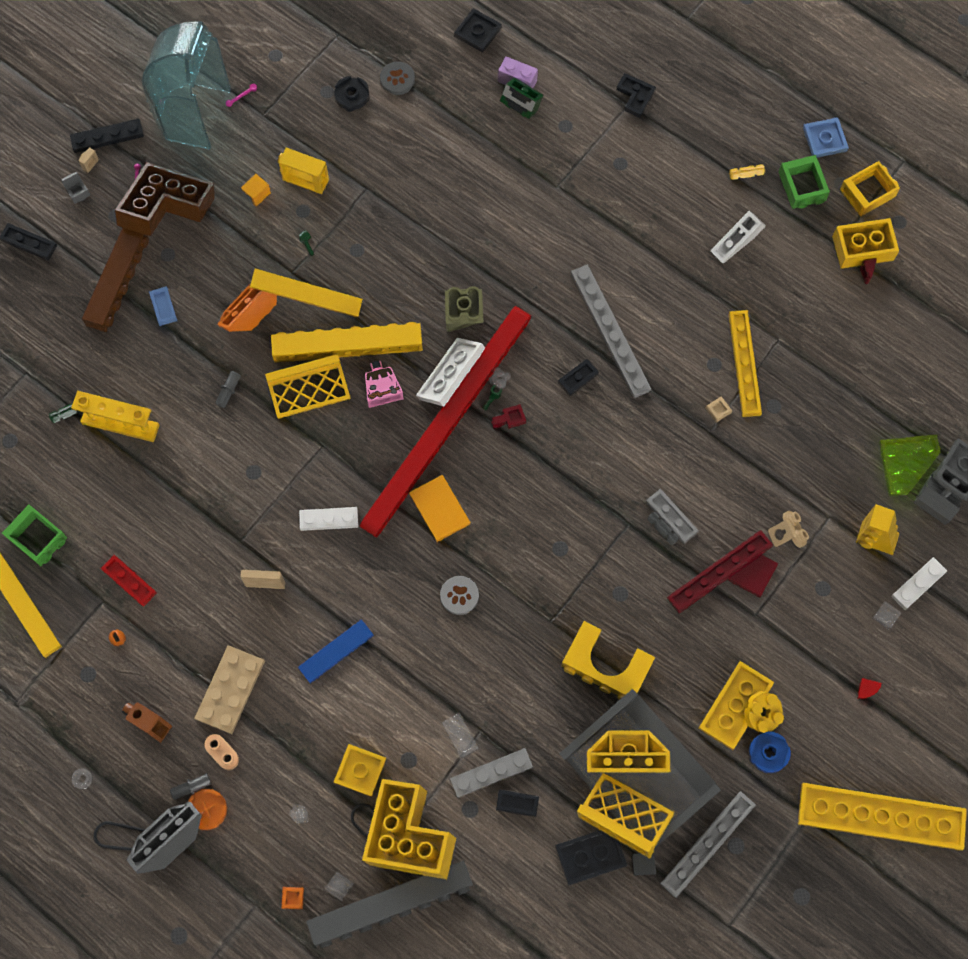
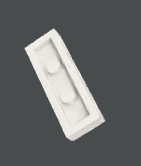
[299,507,358,531]
[891,557,947,610]

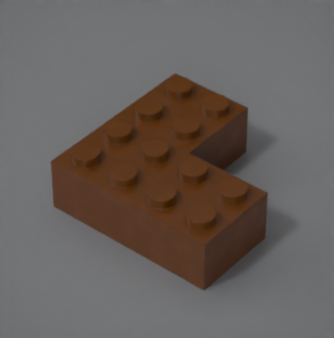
[115,162,215,236]

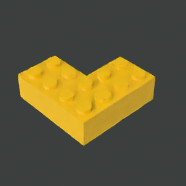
[362,779,456,880]

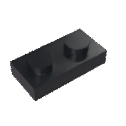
[558,359,599,396]

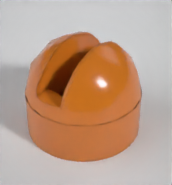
[109,629,126,646]

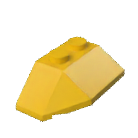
[587,731,670,772]

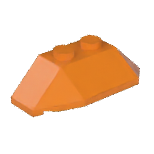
[217,285,277,332]

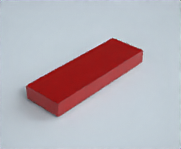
[100,555,157,607]

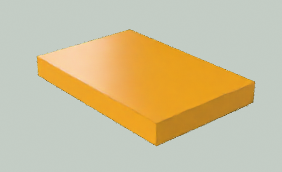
[409,475,471,542]

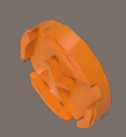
[188,789,227,831]

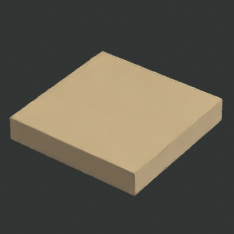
[240,570,285,589]

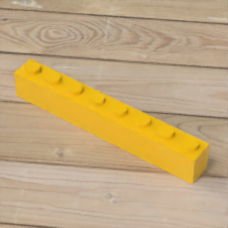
[271,322,423,363]

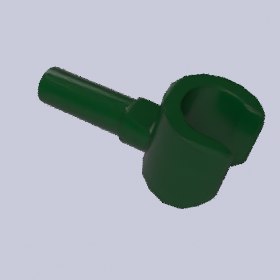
[299,230,314,256]
[482,385,502,411]

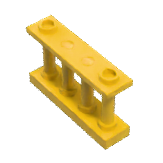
[71,391,160,442]

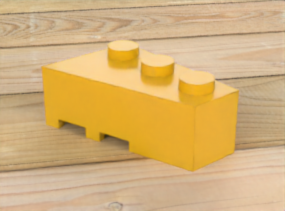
[856,504,899,555]

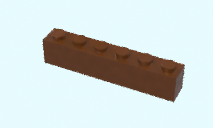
[82,228,149,333]

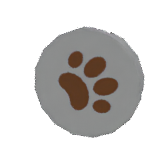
[440,576,479,615]

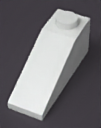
[710,211,766,264]

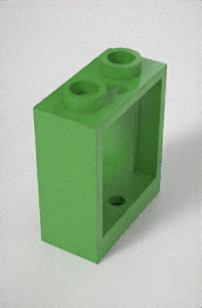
[779,155,830,209]
[2,505,67,567]

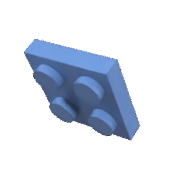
[803,117,849,158]

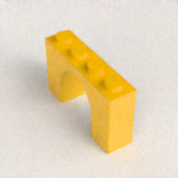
[562,621,655,700]

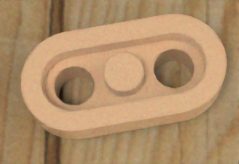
[204,734,239,770]

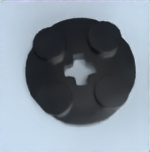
[334,76,370,112]

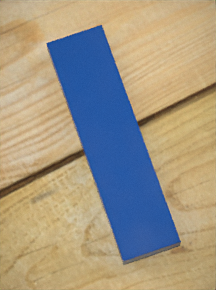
[298,619,374,684]

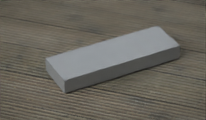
[646,489,699,544]

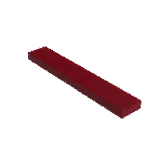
[667,530,773,614]

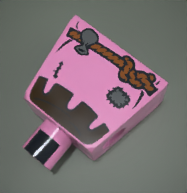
[365,361,403,408]

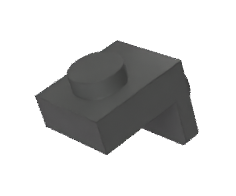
[61,172,90,204]

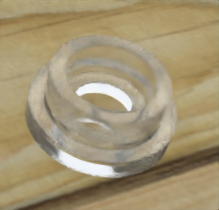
[72,768,93,789]

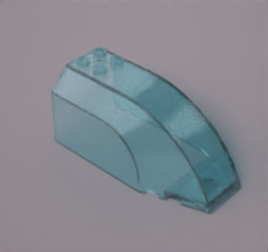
[142,21,231,150]

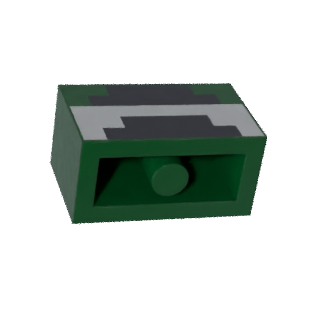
[500,77,544,119]

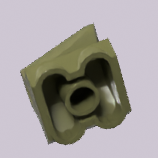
[445,286,483,332]

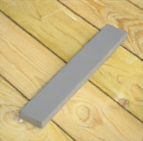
[660,791,756,898]

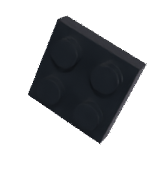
[454,8,502,53]

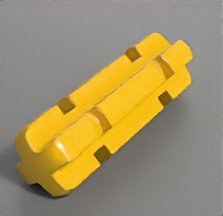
[729,164,765,180]

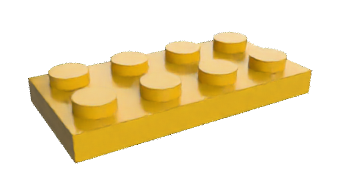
[698,661,774,750]

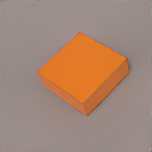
[282,887,304,909]

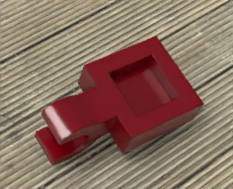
[491,404,527,429]

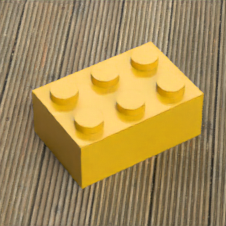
[832,218,899,269]

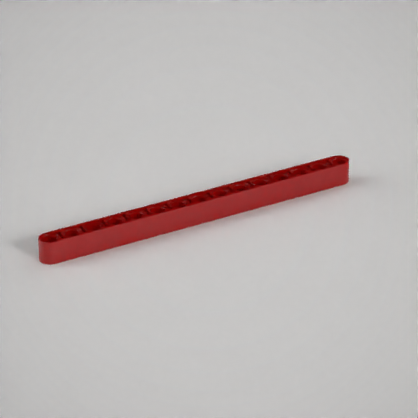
[360,306,532,537]

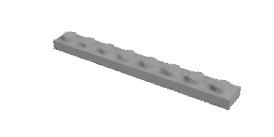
[571,264,651,398]

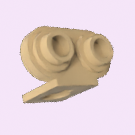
[768,511,809,548]

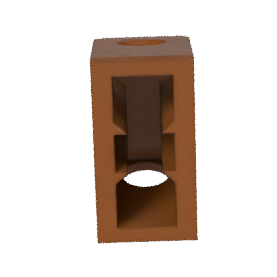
[122,702,172,743]

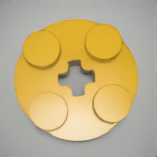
[744,692,784,733]

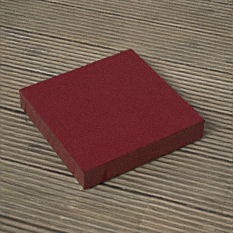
[727,555,779,598]

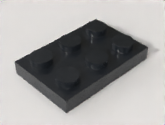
[555,830,628,886]

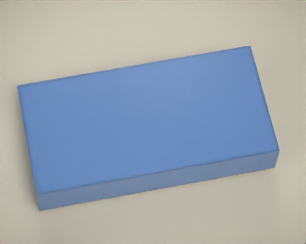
[149,286,177,326]

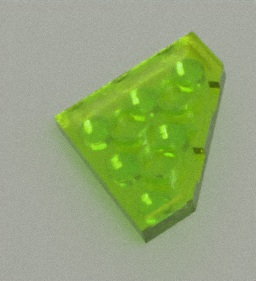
[879,435,941,496]

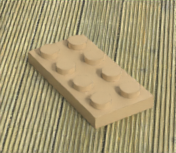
[194,645,265,734]

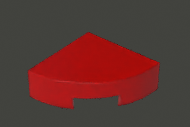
[857,678,882,699]

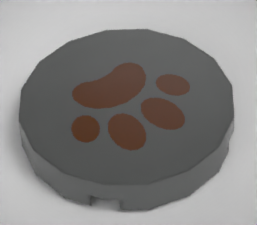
[380,62,415,95]

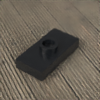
[496,789,539,817]

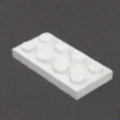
[416,338,485,407]

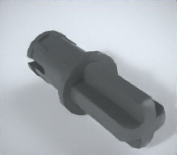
[215,371,241,408]
[170,773,212,800]

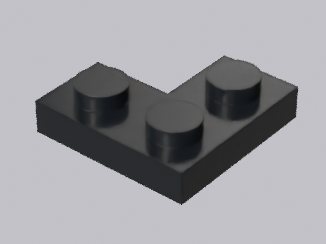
[616,73,656,118]

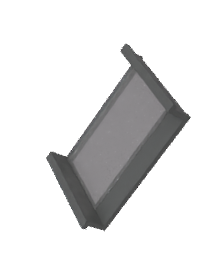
[559,689,721,849]

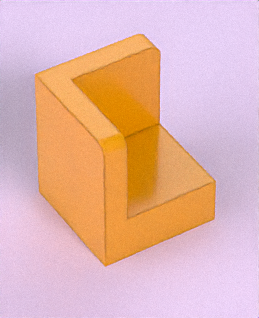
[241,174,271,207]

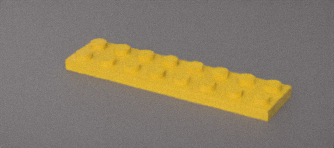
[798,783,967,851]

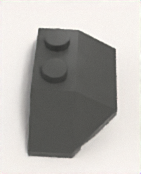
[127,801,202,874]

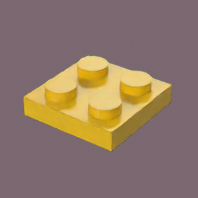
[334,744,387,797]

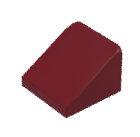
[860,258,877,284]

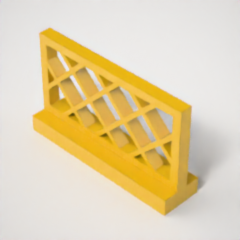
[265,354,351,419]
[577,773,674,858]

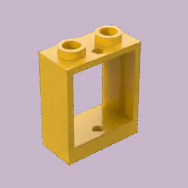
[278,147,329,194]
[840,161,900,217]

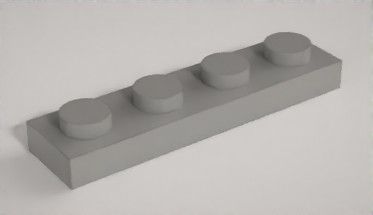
[450,748,533,798]

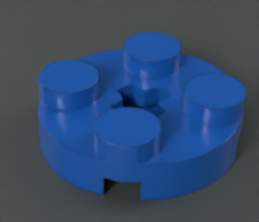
[749,731,791,773]

